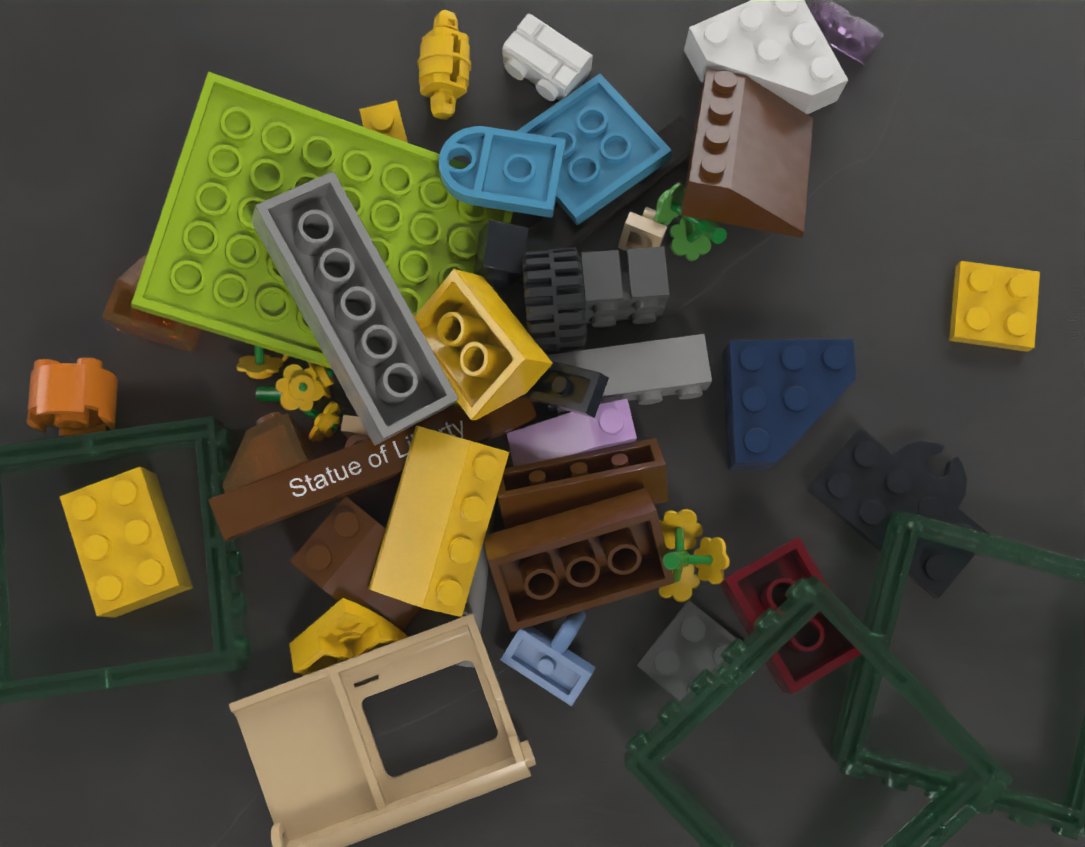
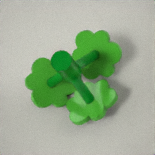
[654,183,727,261]

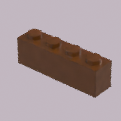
[498,438,669,529]

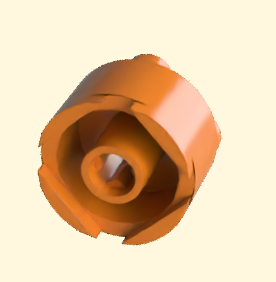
[27,358,118,437]

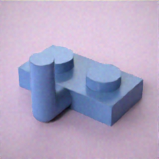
[500,610,596,706]

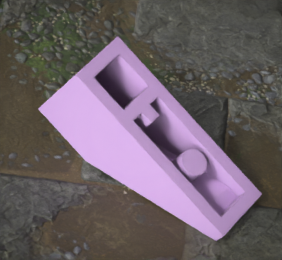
[507,399,637,466]

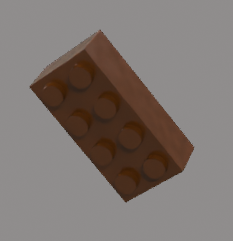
[484,488,675,632]

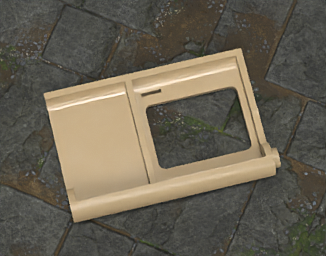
[229,613,536,847]

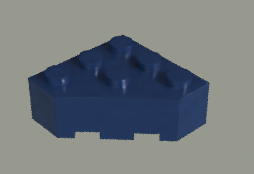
[723,338,856,470]

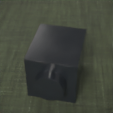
[473,219,528,288]

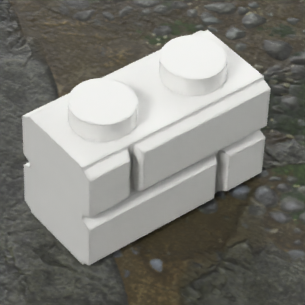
[502,14,593,101]

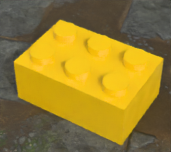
[60,467,193,618]

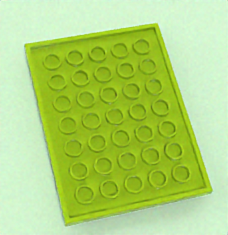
[131,71,513,407]

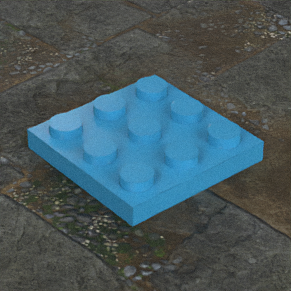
[517,74,672,225]

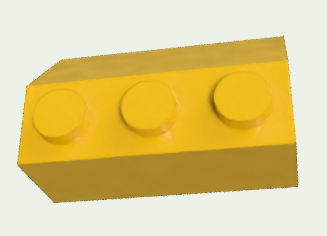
[414,269,553,420]

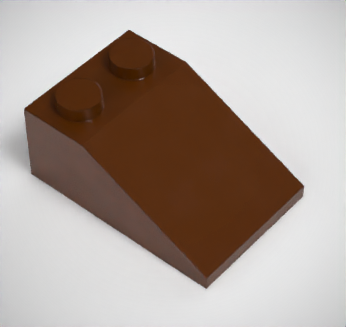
[290,496,423,632]

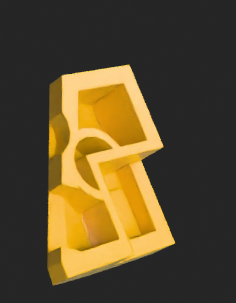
[289,598,408,675]

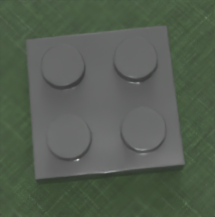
[636,600,755,721]

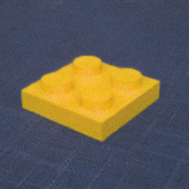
[949,261,1040,352]

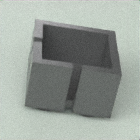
[581,246,670,328]

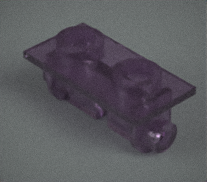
[809,0,884,65]

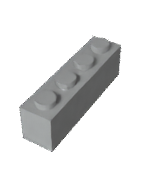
[547,334,712,416]

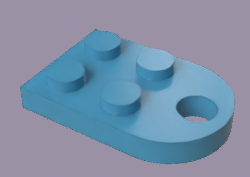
[439,126,566,218]

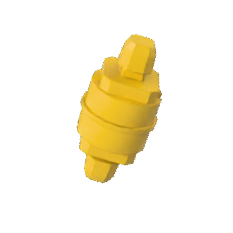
[417,10,471,120]

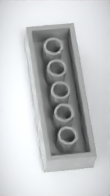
[251,171,458,446]

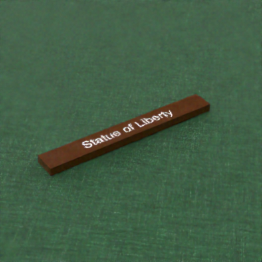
[208,397,538,542]

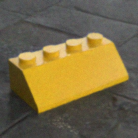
[368,426,509,617]

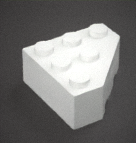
[684,0,848,114]

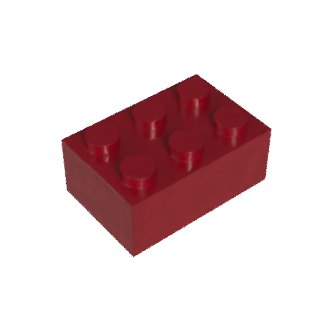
[719,537,867,694]

